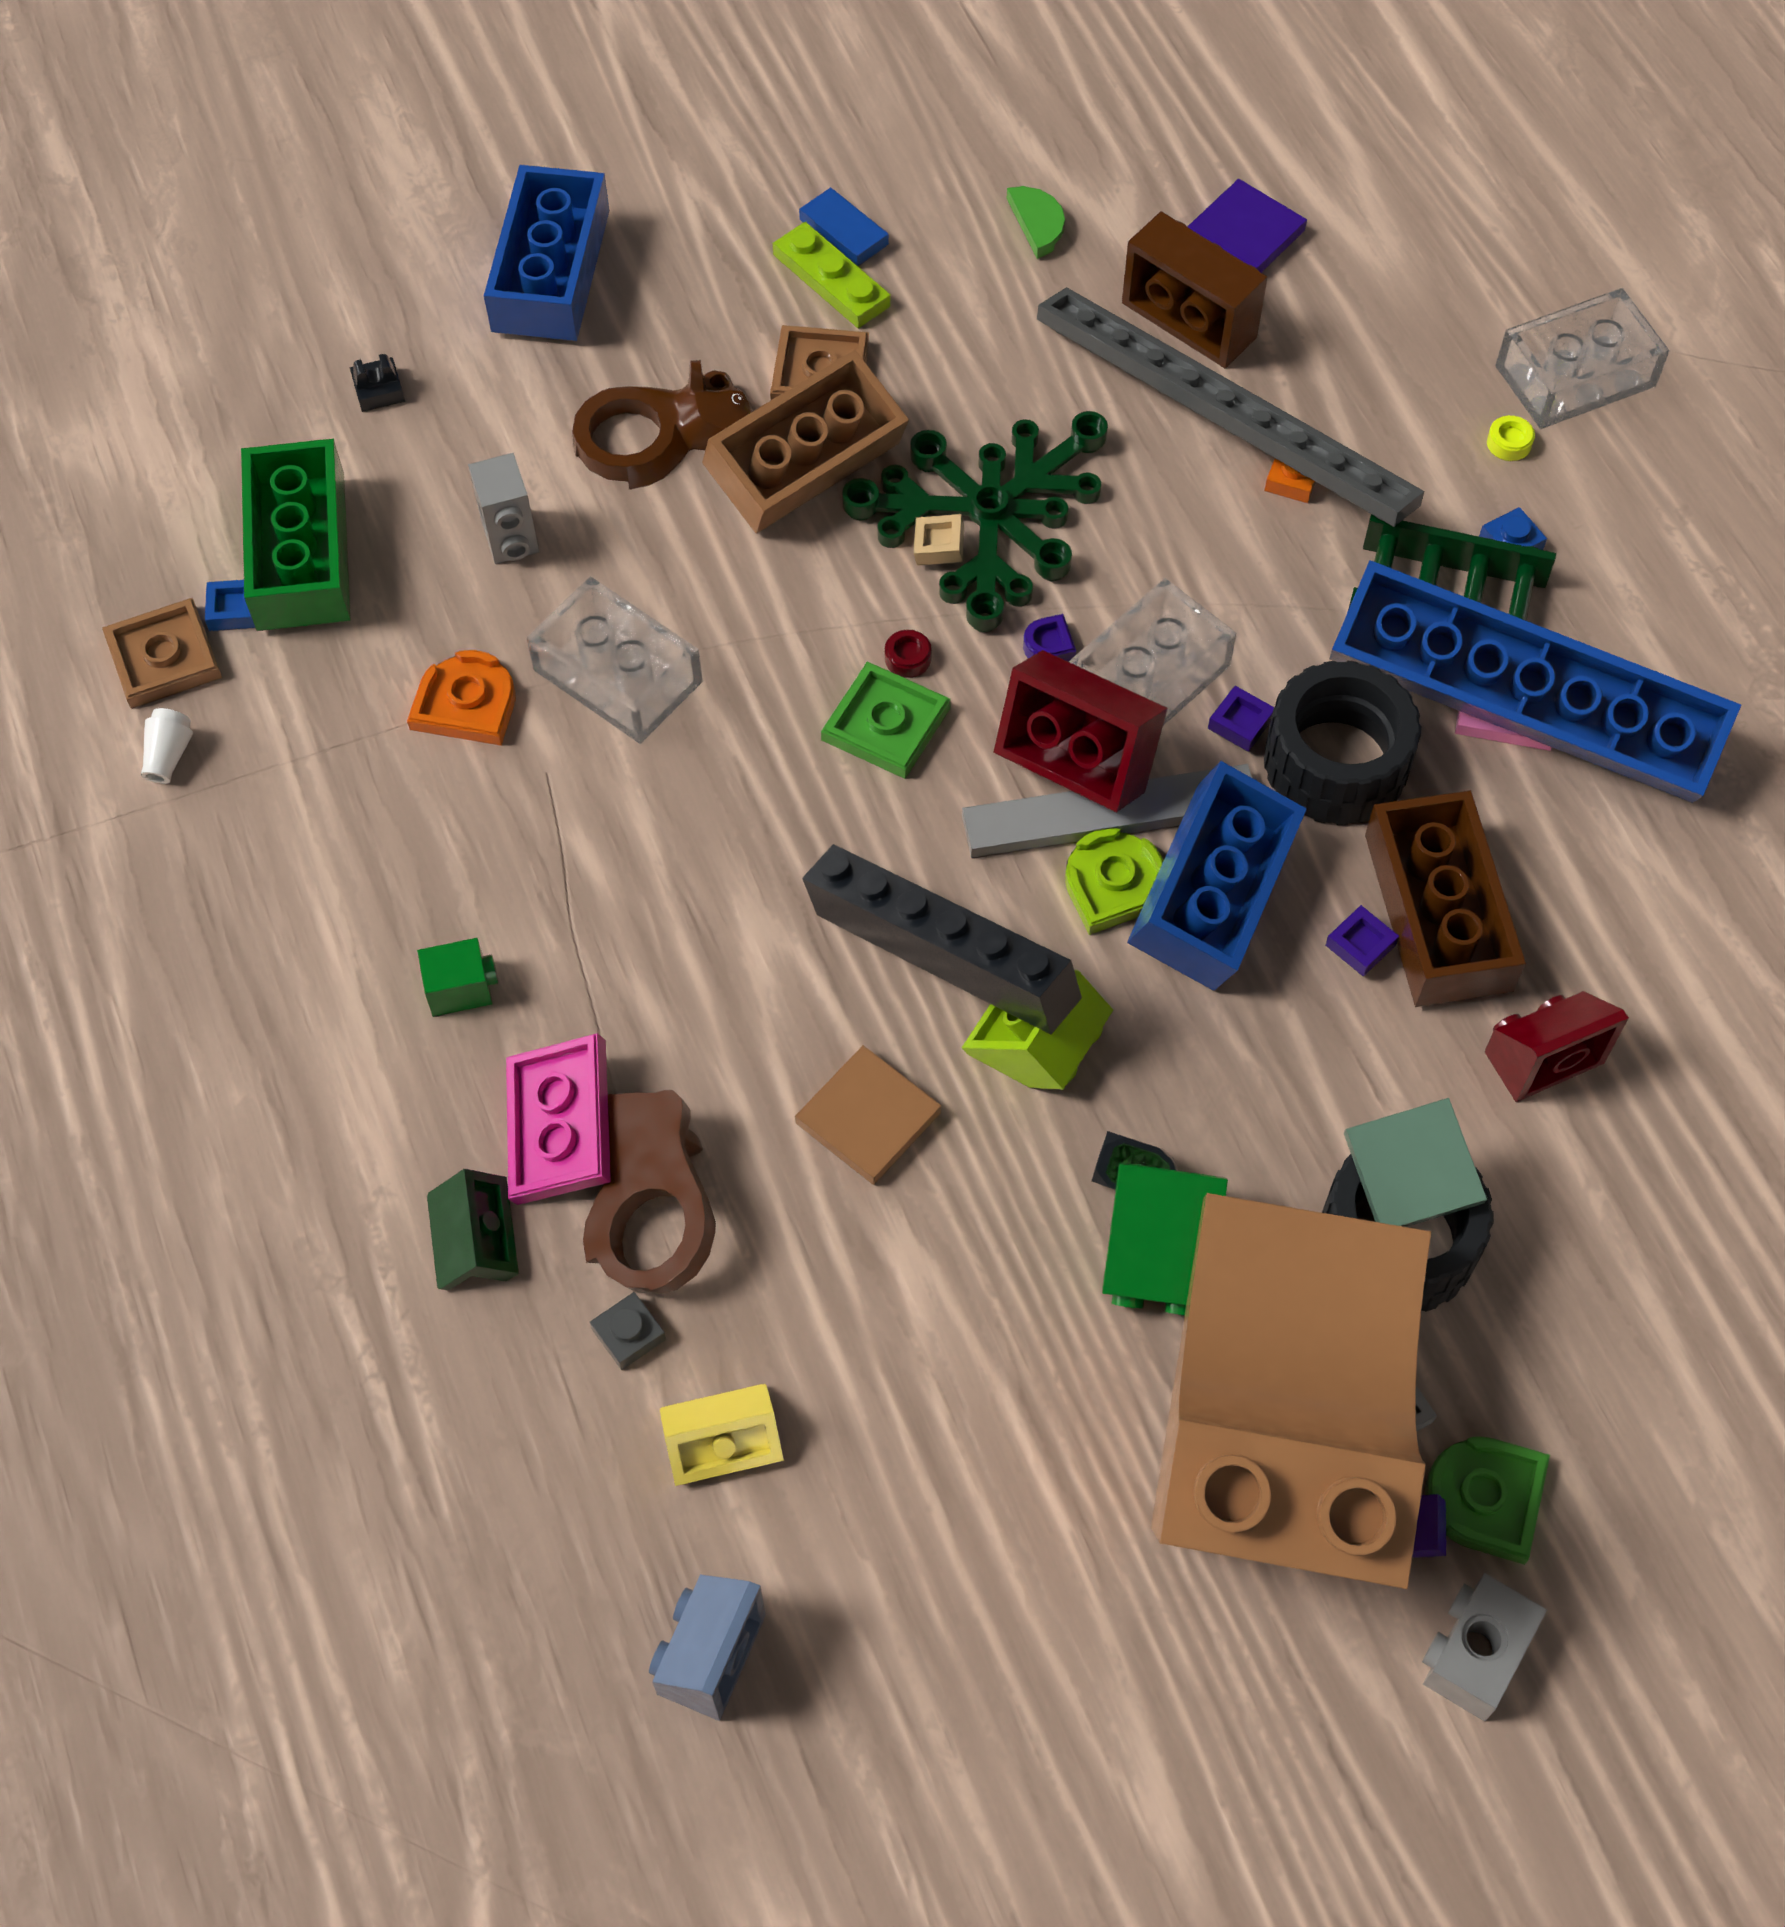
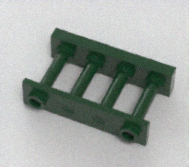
[1348,514,1557,621]

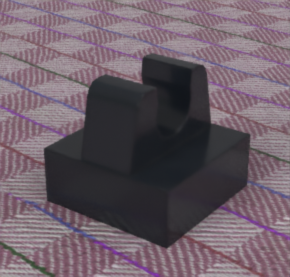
[349,354,405,412]

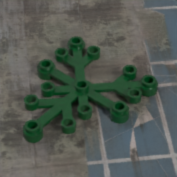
[842,411,1108,632]

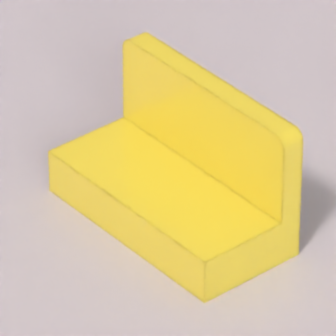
[660,1384,784,1486]

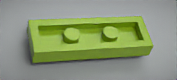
[772,222,891,329]

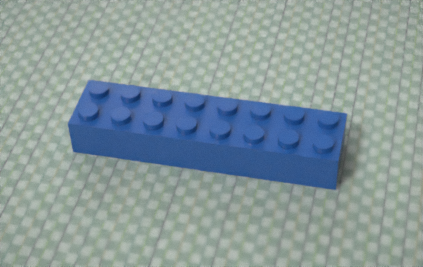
[1329,560,1742,803]

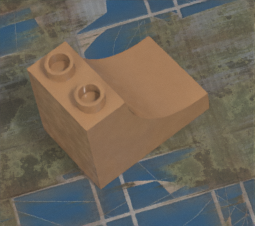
[1151,1193,1431,1589]

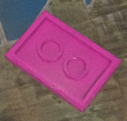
[506,1033,611,1205]

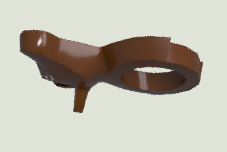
[572,360,753,490]
[583,1090,716,1294]

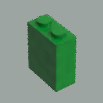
[1102,1162,1228,1315]

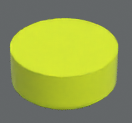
[1487,415,1535,461]

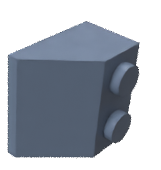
[649,1574,766,1721]

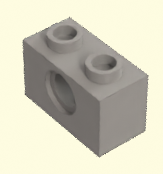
[468,453,539,564]
[1422,1573,1547,1722]

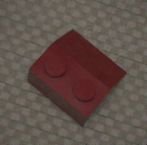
[1485,991,1629,1102]

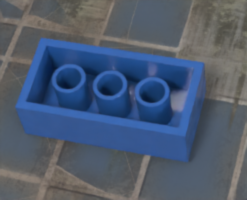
[484,165,610,341]
[1127,761,1307,991]

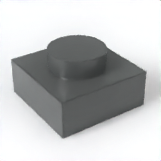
[590,1292,666,1370]

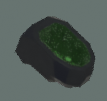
[1091,1131,1178,1189]

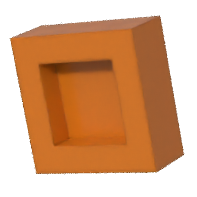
[1264,458,1316,503]

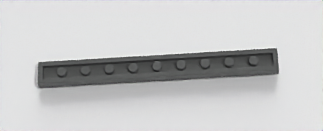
[1037,287,1425,527]

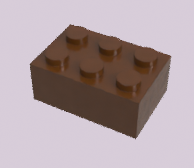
[1122,211,1268,369]

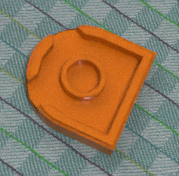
[407,650,516,746]

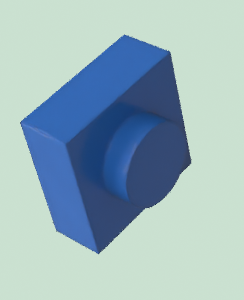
[1479,507,1547,550]

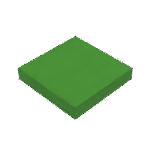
[821,661,951,779]

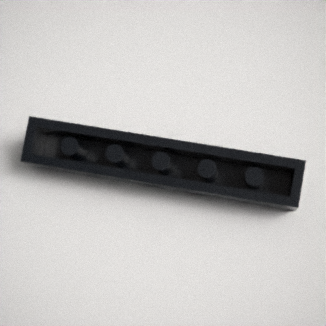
[802,844,1082,1035]

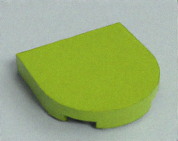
[1065,828,1164,935]

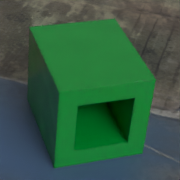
[417,937,498,1017]

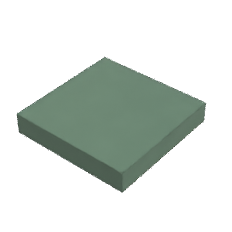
[1344,1098,1487,1227]

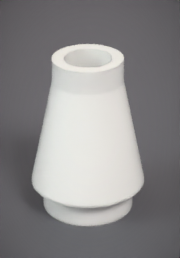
[141,708,193,784]

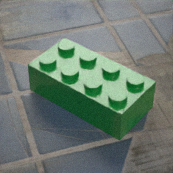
[241,438,351,631]

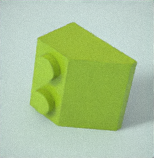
[961,970,1113,1090]

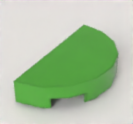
[1006,186,1065,259]

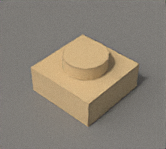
[914,514,964,566]

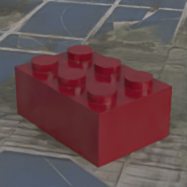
[993,650,1168,813]

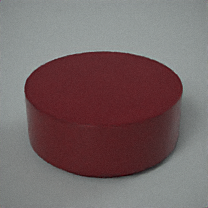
[885,630,932,678]

